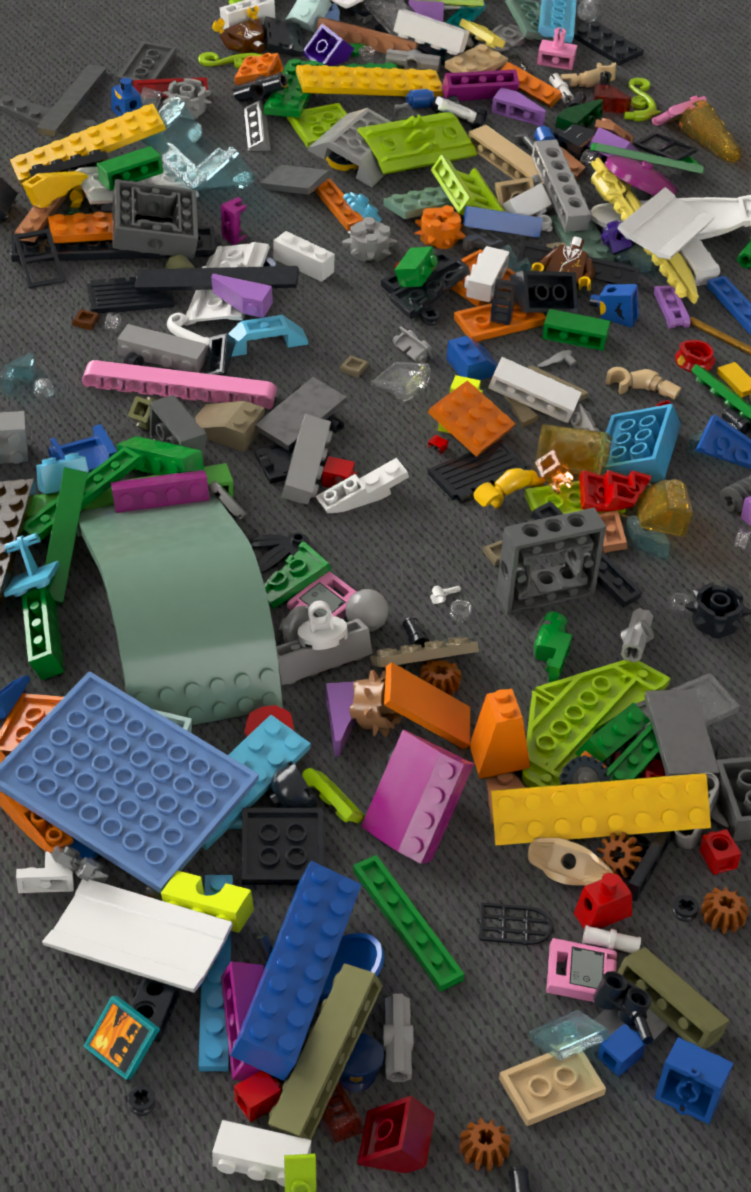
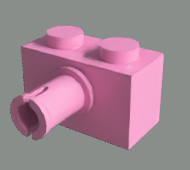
[537,28,577,70]

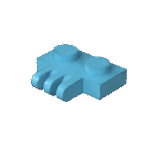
[343,192,382,222]

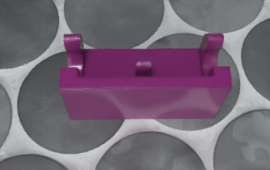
[221,197,246,245]

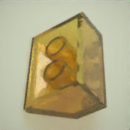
[534,424,613,475]
[635,479,693,537]

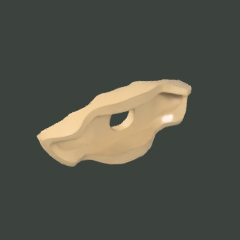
[528,838,614,885]

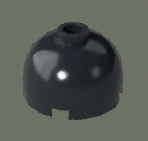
[269,761,319,808]

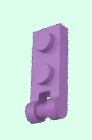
[654,285,690,329]

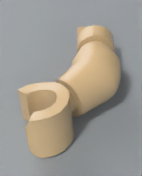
[560,63,616,88]
[605,367,681,399]

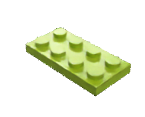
[524,481,626,514]

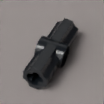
[233,72,288,102]

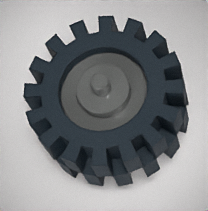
[559,755,610,785]

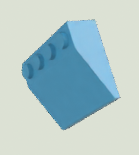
[593,404,681,482]

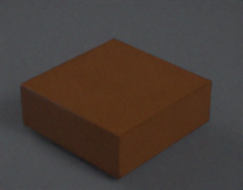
[72,309,100,330]

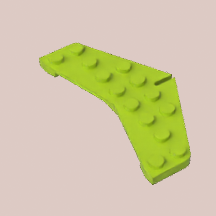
[522,660,670,787]

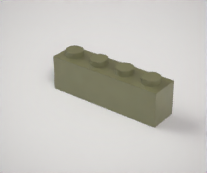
[617,947,730,1049]

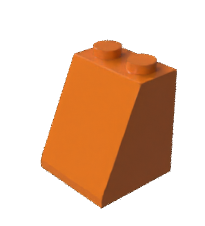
[469,689,530,779]

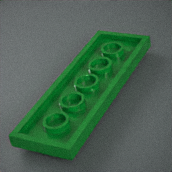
[264,59,324,118]

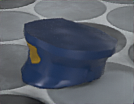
[338,1034,384,1093]

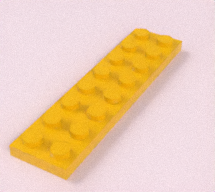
[296,64,444,97]
[10,104,166,185]
[491,773,711,845]

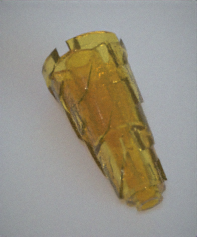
[679,100,741,163]

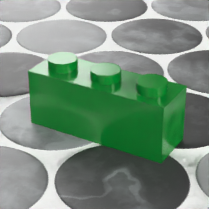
[97,146,164,191]
[542,309,610,351]
[575,702,651,763]

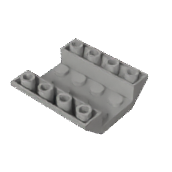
[308,108,391,187]

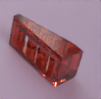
[322,1081,363,1143]

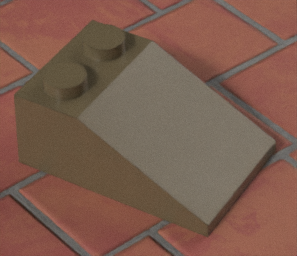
[195,401,265,452]

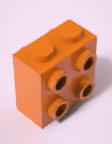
[235,53,284,88]

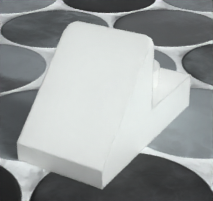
[16,851,74,893]

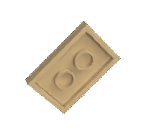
[444,44,508,73]
[499,1042,606,1127]

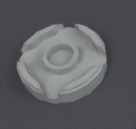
[492,24,526,47]
[209,480,246,519]

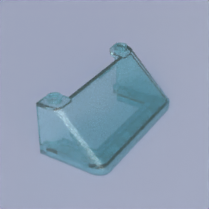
[141,95,256,191]

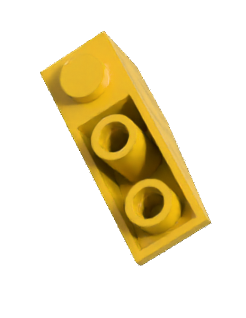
[22,171,89,208]

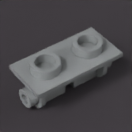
[393,326,433,364]
[569,404,603,447]

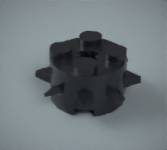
[685,583,751,639]

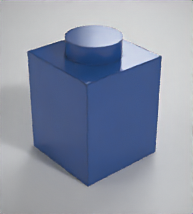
[597,1024,646,1077]

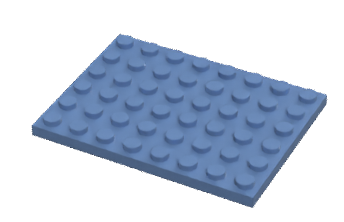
[0,671,259,894]

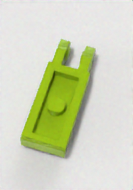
[302,768,365,823]

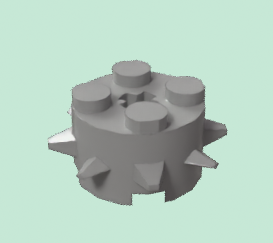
[163,78,212,119]
[342,217,397,262]

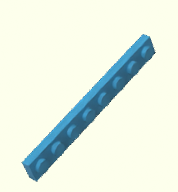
[199,875,233,1071]

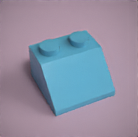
[36,453,89,494]

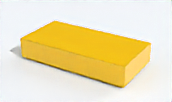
[717,362,751,397]

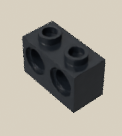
[130,977,179,1042]

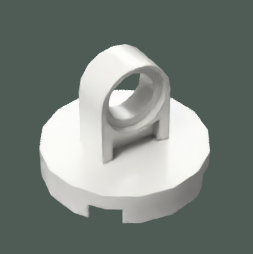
[298,601,348,650]

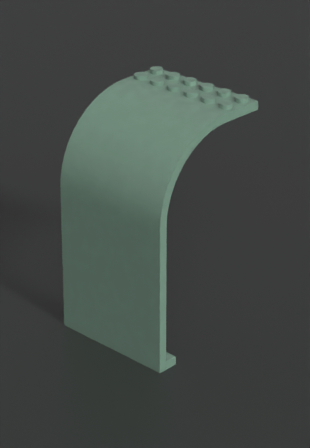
[76,490,283,725]

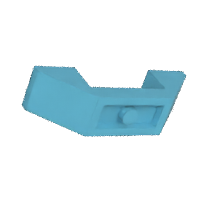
[229,315,308,356]

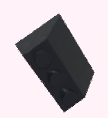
[510,271,578,314]

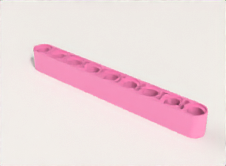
[82,360,277,410]

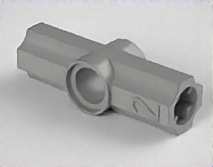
[385,49,441,72]
[621,608,654,663]
[383,994,413,1082]

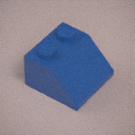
[447,336,498,380]

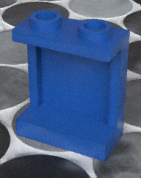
[48,424,117,473]

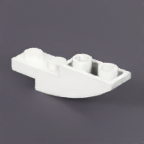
[316,458,409,513]

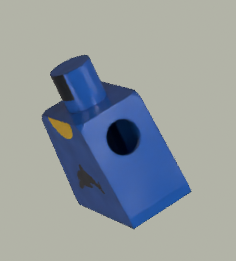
[111,78,142,117]
[590,284,639,328]

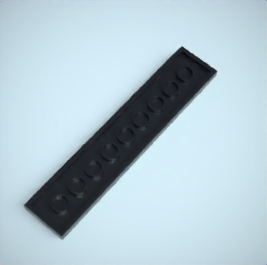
[11,226,216,262]

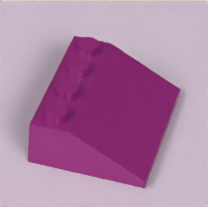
[361,730,474,864]

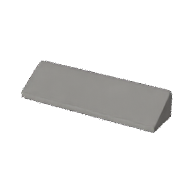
[244,101,271,151]

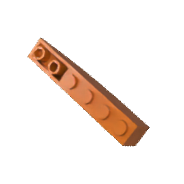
[0,750,73,854]

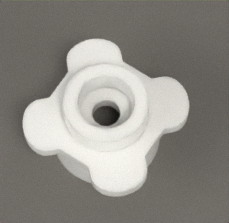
[537,215,553,232]

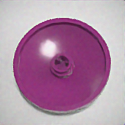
[605,155,677,196]

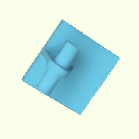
[4,532,60,597]

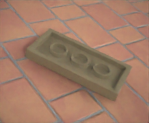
[370,636,479,667]

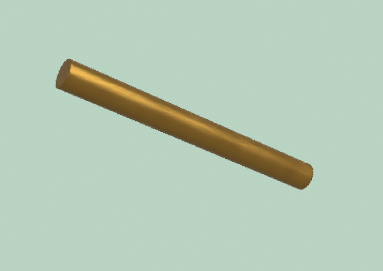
[690,317,751,356]

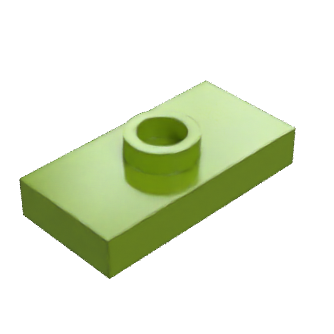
[284,1154,316,1192]

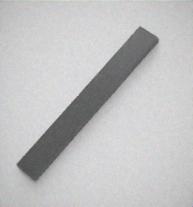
[37,64,106,137]

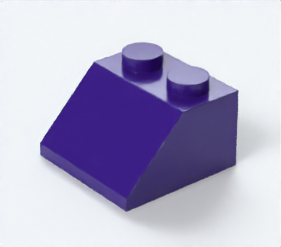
[302,24,354,66]

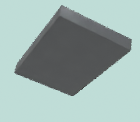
[260,165,330,195]

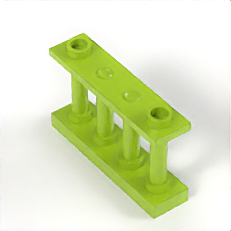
[431,154,505,215]

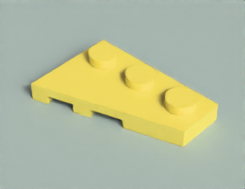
[459,19,506,49]

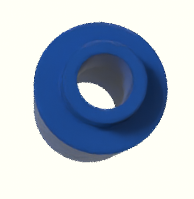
[406,89,434,109]
[534,126,556,141]

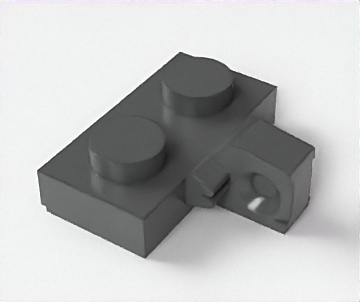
[461,226,504,252]
[51,845,109,883]

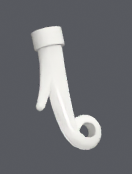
[167,313,210,356]

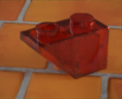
[593,84,631,113]

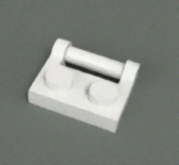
[435,96,476,123]

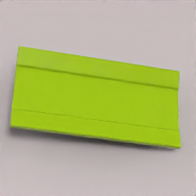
[357,111,477,175]

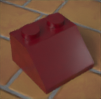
[357,1096,435,1173]

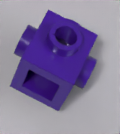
[601,220,632,253]

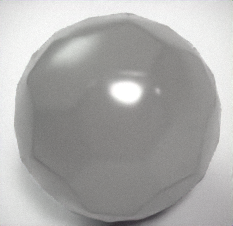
[346,589,389,632]

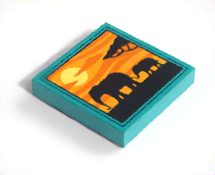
[83,996,160,1080]

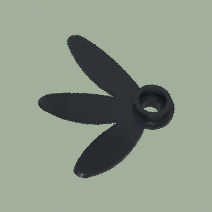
[248,532,310,574]

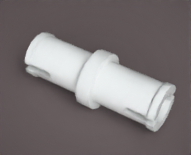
[549,73,574,103]
[582,925,641,953]

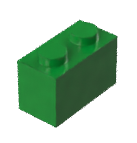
[394,247,438,287]

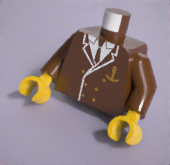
[212,5,265,54]
[531,237,595,291]

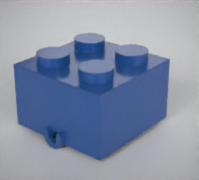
[654,1037,733,1124]

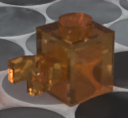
[535,449,574,495]

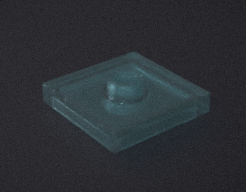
[529,1010,610,1061]

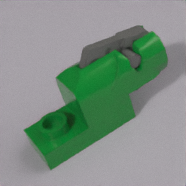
[530,611,572,682]

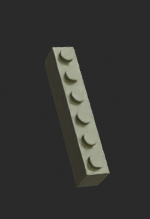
[268,963,383,1140]

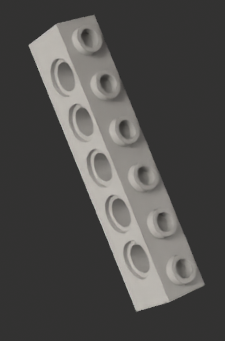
[531,140,592,232]

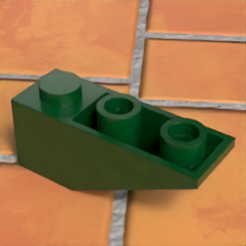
[555,99,604,130]

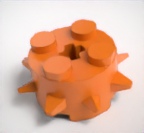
[414,205,466,249]

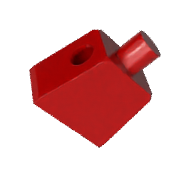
[573,873,632,929]

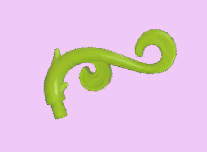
[198,52,263,69]
[624,78,661,121]

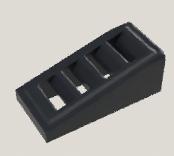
[490,278,517,325]
[206,333,235,376]

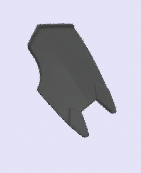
[388,103,422,122]

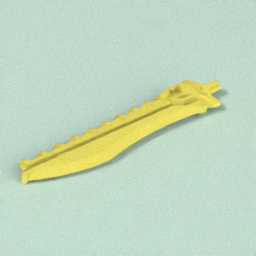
[591,158,699,304]

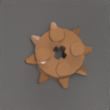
[349,670,402,737]

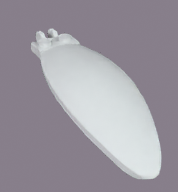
[591,195,751,240]

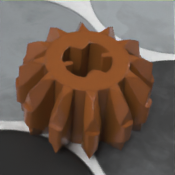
[419,658,462,696]
[597,832,643,878]
[701,886,749,935]
[459,1118,511,1172]

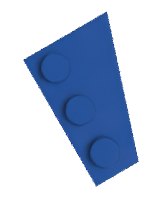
[695,414,751,469]

